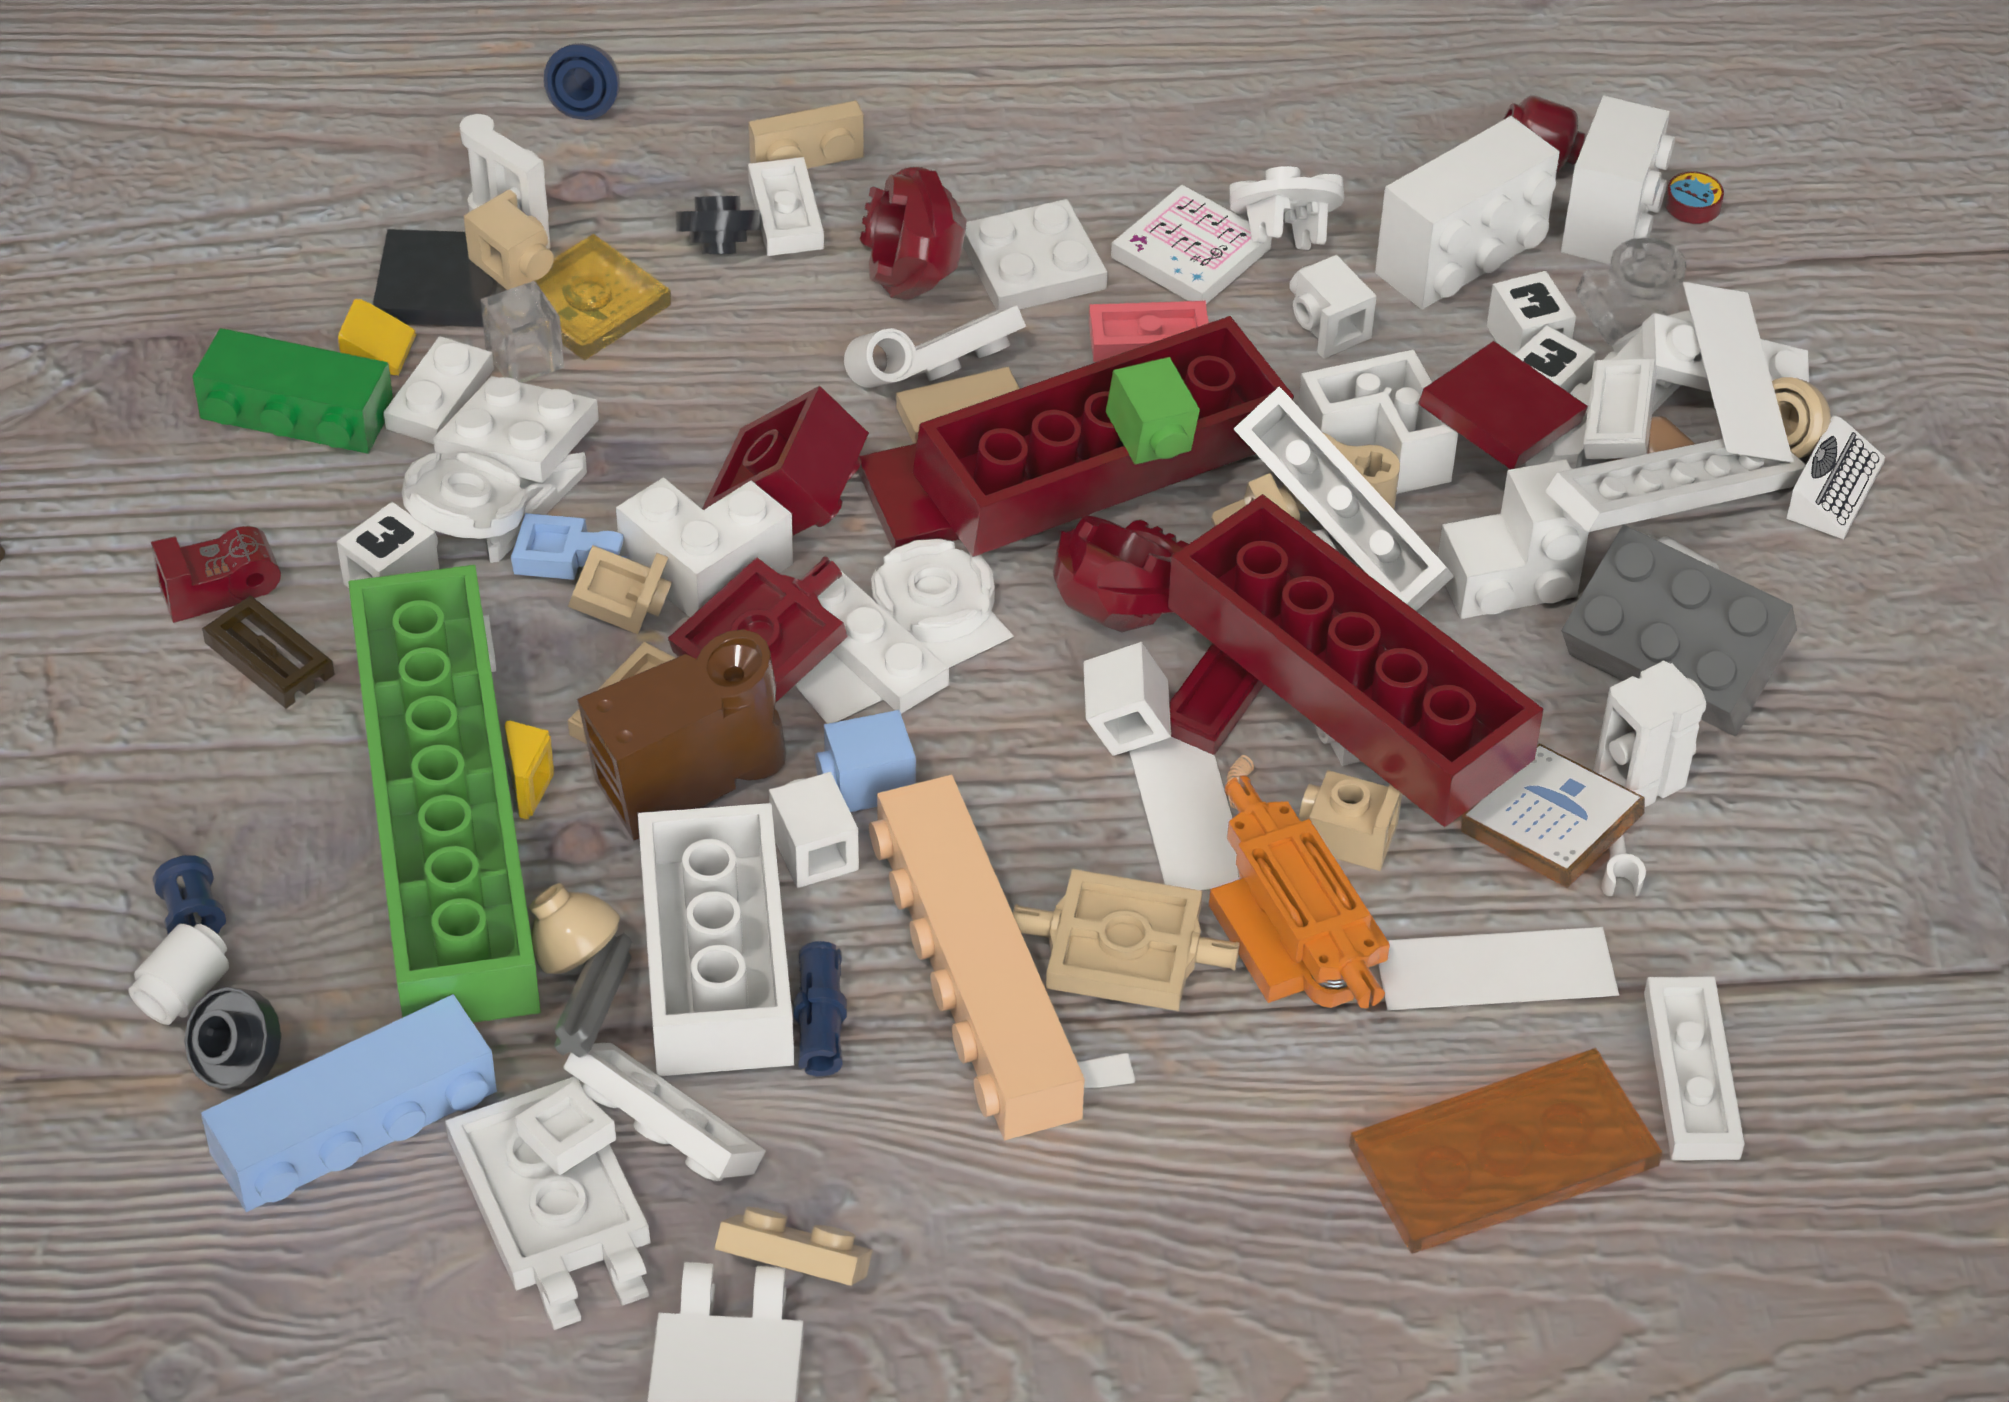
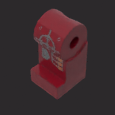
[151,526,281,623]

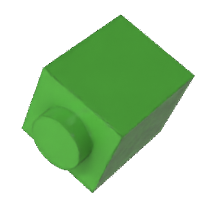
[1106,357,1200,464]

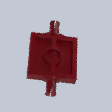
[668,556,848,703]

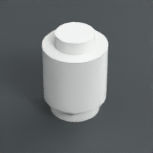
[128,924,229,1025]

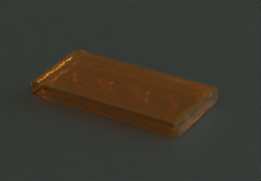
[1349,1048,1663,1254]

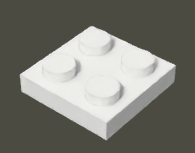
[963,199,1107,310]
[433,376,599,483]

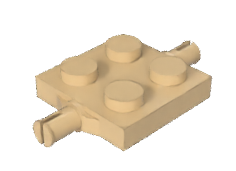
[1013,869,1240,1011]

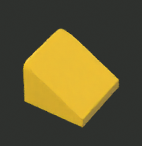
[338,298,416,376]
[504,721,554,819]

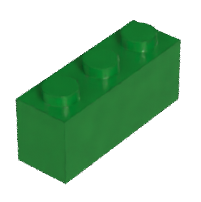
[192,328,393,454]

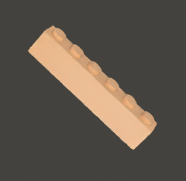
[869,775,1085,1141]

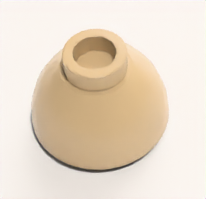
[1772,377,1831,459]
[529,883,620,974]

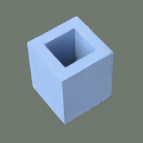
[815,710,916,812]

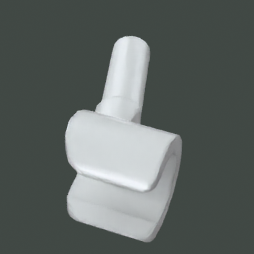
[1601,822,1646,896]

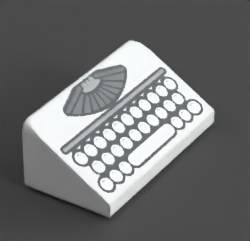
[1786,415,1885,539]

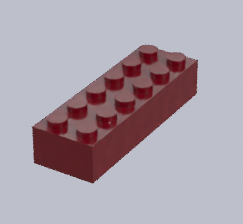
[913,316,1294,557]
[1168,494,1544,828]

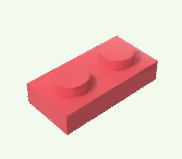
[1089,301,1209,362]

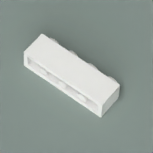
[1234,387,1454,611]

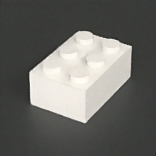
[1375,116,1559,310]

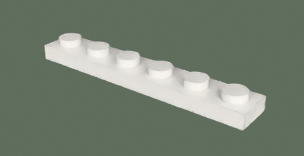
[1545,439,1806,532]

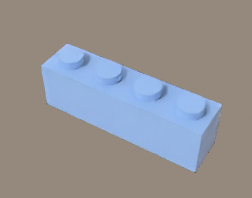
[201,994,497,1212]

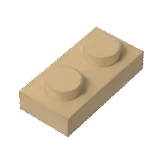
[749,100,864,168]
[715,1207,873,1286]

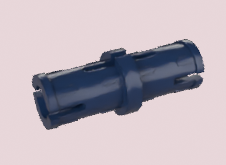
[793,941,847,1077]

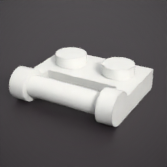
[459,114,551,249]

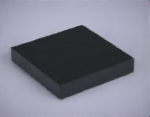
[373,229,498,327]

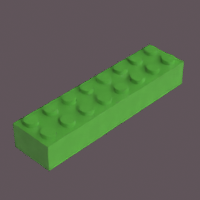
[348,565,541,1023]

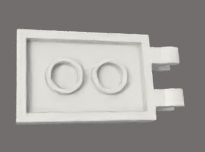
[445,1076,651,1330]
[648,1262,804,1402]

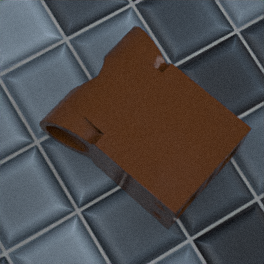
[577,629,787,841]

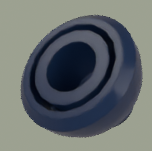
[544,43,620,120]

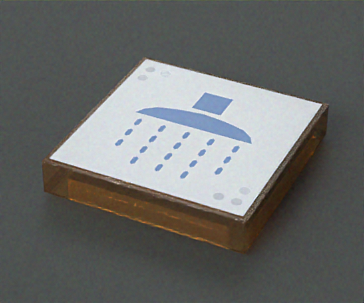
[1461,743,1645,888]

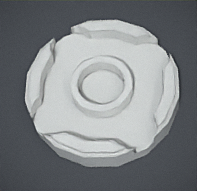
[402,452,527,539]
[871,539,995,643]

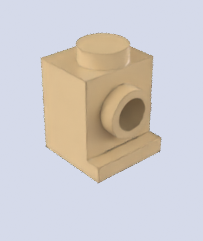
[463,189,554,294]
[1299,770,1402,871]

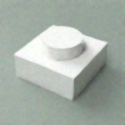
[515,1081,616,1176]

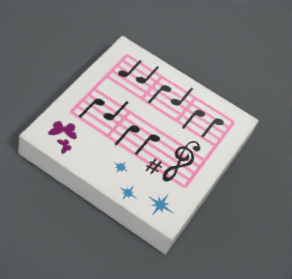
[1111,184,1272,304]

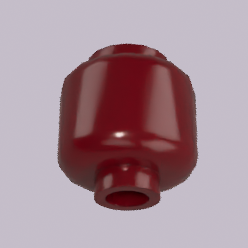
[1503,95,1585,174]

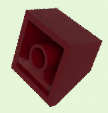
[702,385,869,536]

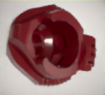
[860,166,967,300]
[1053,515,1188,632]

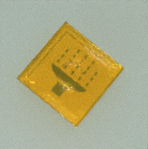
[506,233,671,361]

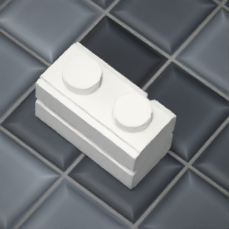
[1593,661,1706,814]

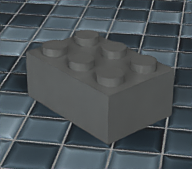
[1561,524,1797,737]

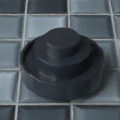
[676,196,761,254]
[184,987,282,1090]

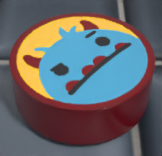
[1665,171,1724,224]

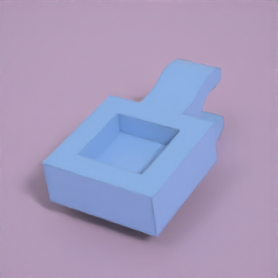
[511,513,627,580]

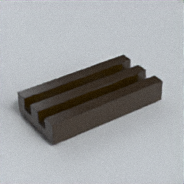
[202,596,335,709]

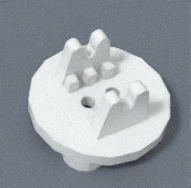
[1229,166,1344,250]

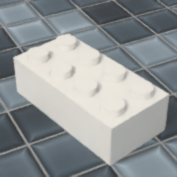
[638,803,794,1076]

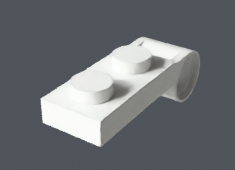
[844,305,1026,388]

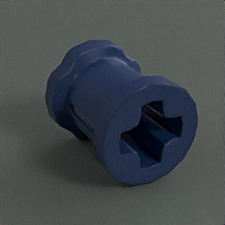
[152,855,226,935]

